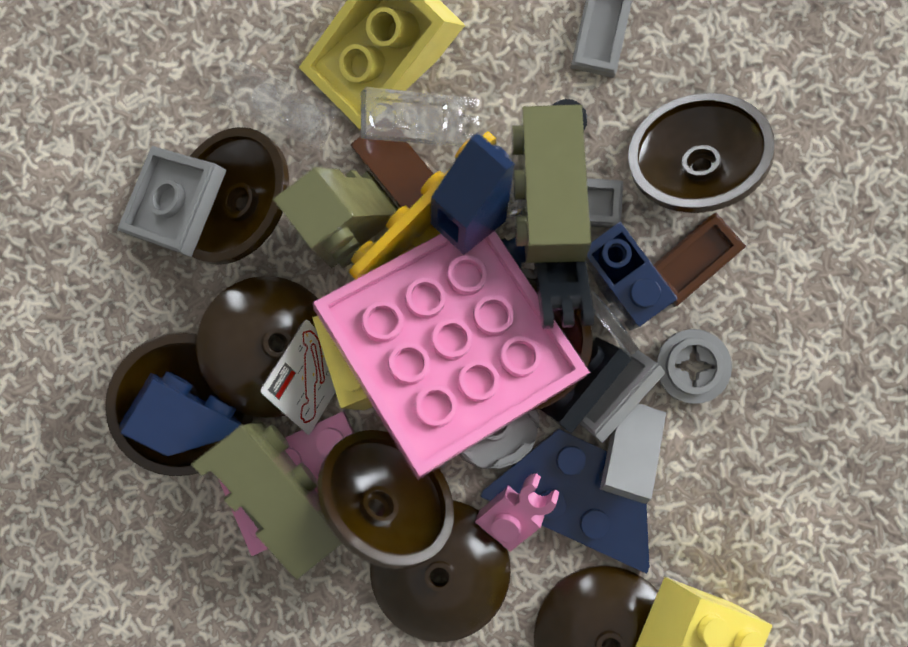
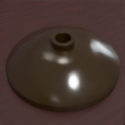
[628,93,775,213]
[190,127,289,265]
[195,276,318,418]
[105,332,253,476]
[317,430,454,569]
[370,500,511,642]
[534,565,658,647]

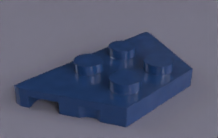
[480,429,650,574]

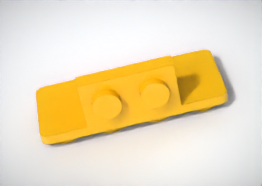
[349,131,496,280]

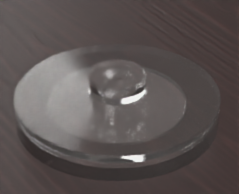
[590,288,639,357]

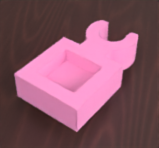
[475,473,559,552]

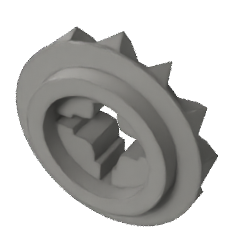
[656,329,732,404]

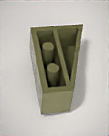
[512,105,591,263]
[273,167,399,268]
[191,422,342,580]

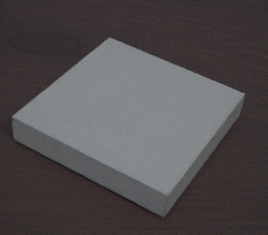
[117,146,226,257]

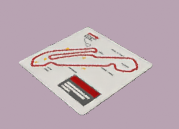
[261,320,335,435]

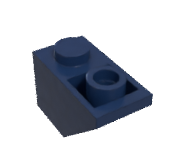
[431,132,515,255]
[585,221,678,330]
[120,372,242,456]

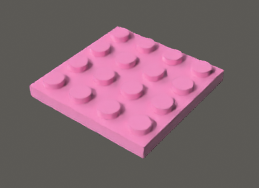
[313,231,590,479]

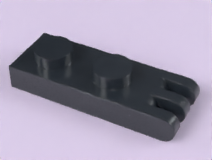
[534,261,594,329]

